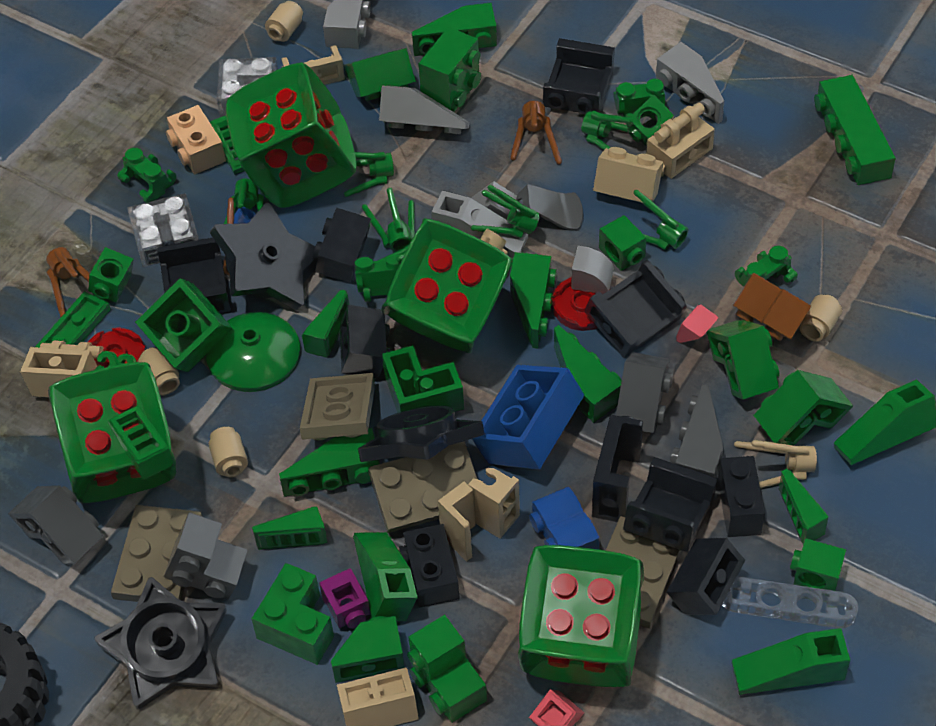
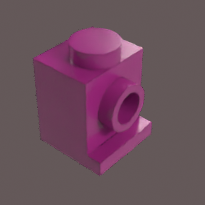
[319,568,371,628]

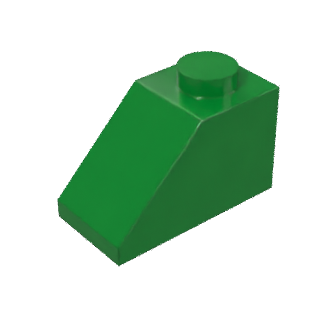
[331,616,405,683]

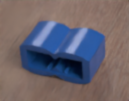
[529,487,600,550]

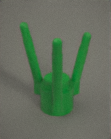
[581,111,632,150]
[344,152,394,197]
[224,178,264,224]
[470,185,539,238]
[362,188,415,252]
[634,190,689,250]

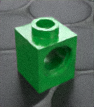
[626,95,674,146]
[599,215,647,271]
[88,247,133,303]
[790,538,846,595]

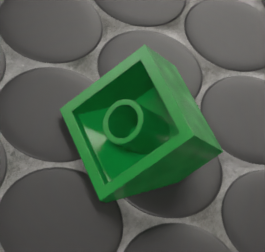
[343,48,416,101]

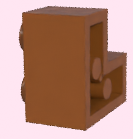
[732,273,811,341]

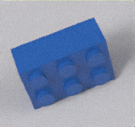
[472,365,584,469]

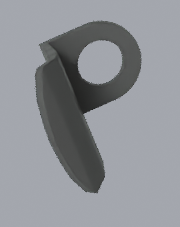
[516,184,583,231]

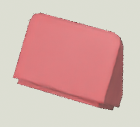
[676,304,718,343]
[529,689,584,726]

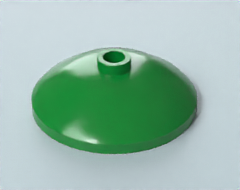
[206,312,301,392]

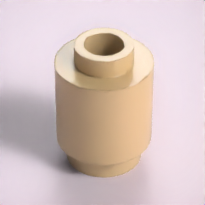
[265,1,303,42]
[800,295,842,342]
[138,347,180,395]
[209,427,248,477]

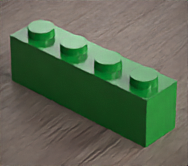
[814,74,896,185]

